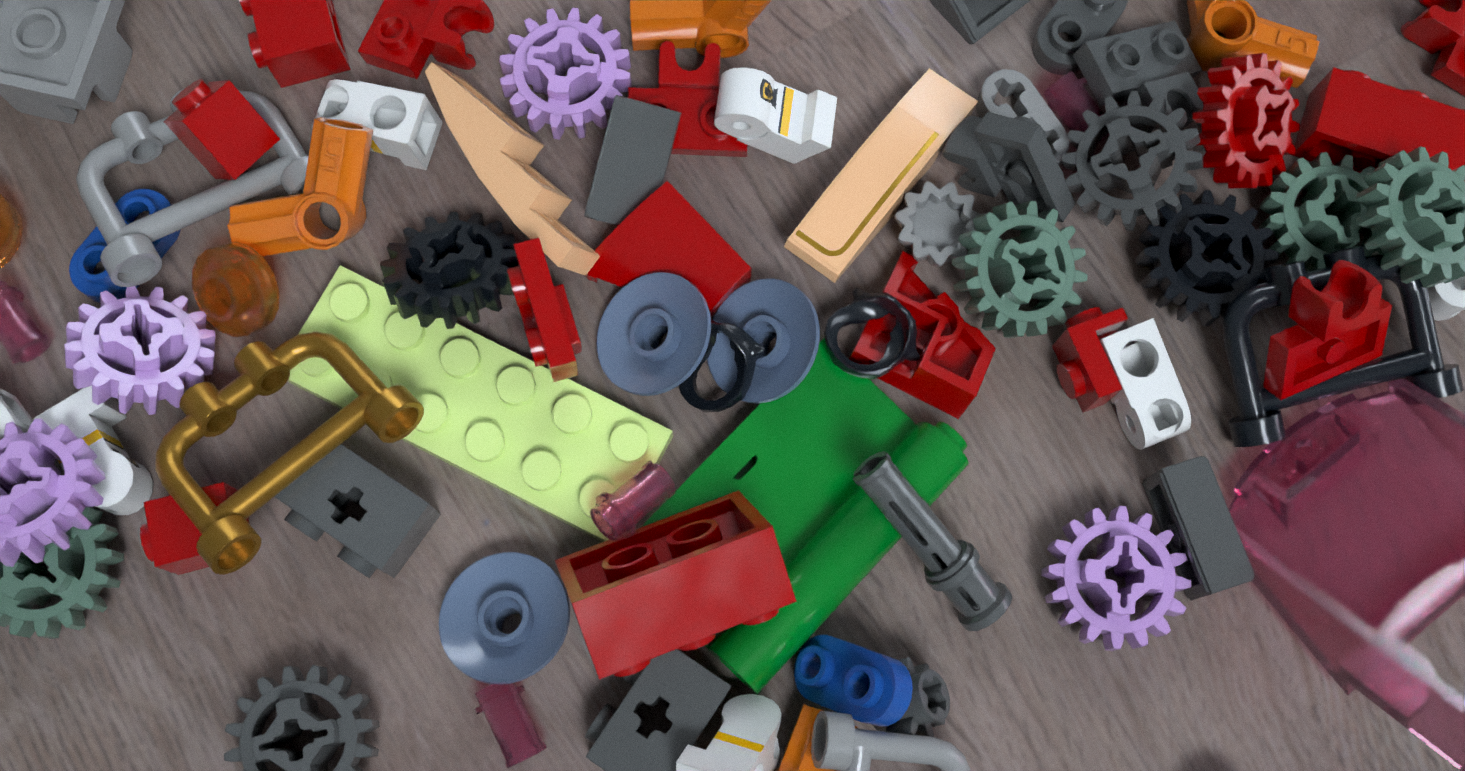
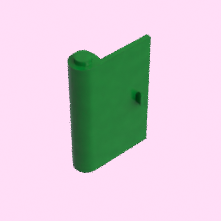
[640,338,969,695]

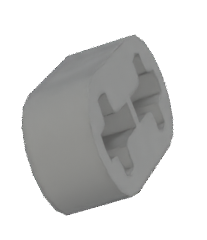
[976,69,1069,166]

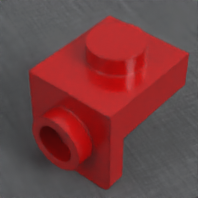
[1052,307,1128,413]

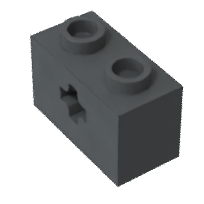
[274,444,441,578]
[585,649,731,771]

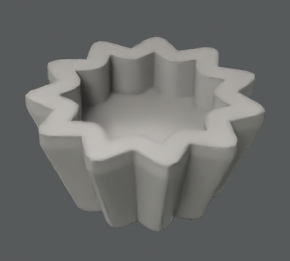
[894,181,980,267]

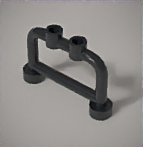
[1223,245,1464,447]

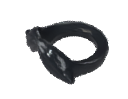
[824,288,920,379]
[679,320,765,413]

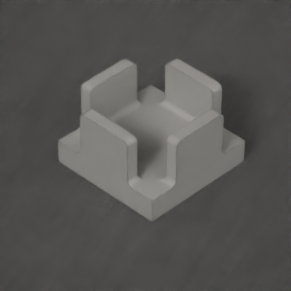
[0,0,132,124]

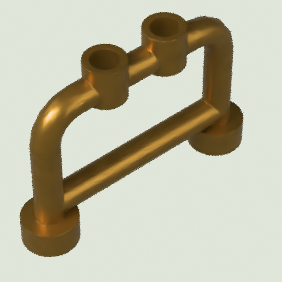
[155,332,424,575]

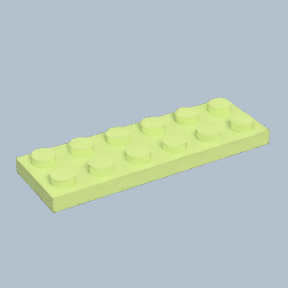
[287,265,673,542]

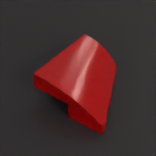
[584,181,752,318]
[849,251,996,419]

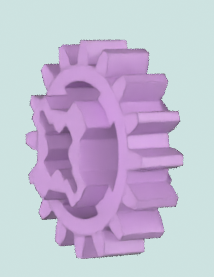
[499,8,632,140]
[64,286,216,415]
[0,419,105,567]
[1041,506,1191,651]

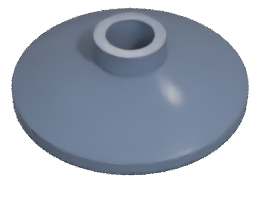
[596,272,711,396]
[707,278,820,404]
[439,552,570,685]

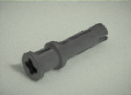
[853,451,1012,631]

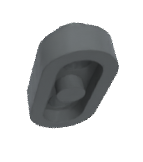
[1032,0,1128,75]

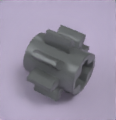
[866,657,950,737]

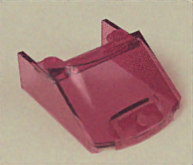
[1229,379,1465,771]

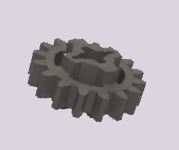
[1062,91,1204,231]
[224,665,380,771]

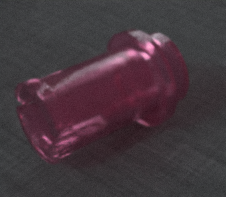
[1043,72,1110,144]
[0,281,51,364]
[590,461,676,541]
[474,683,547,768]

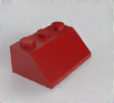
[555,490,797,680]

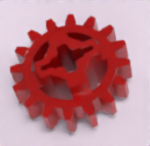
[1192,53,1300,189]

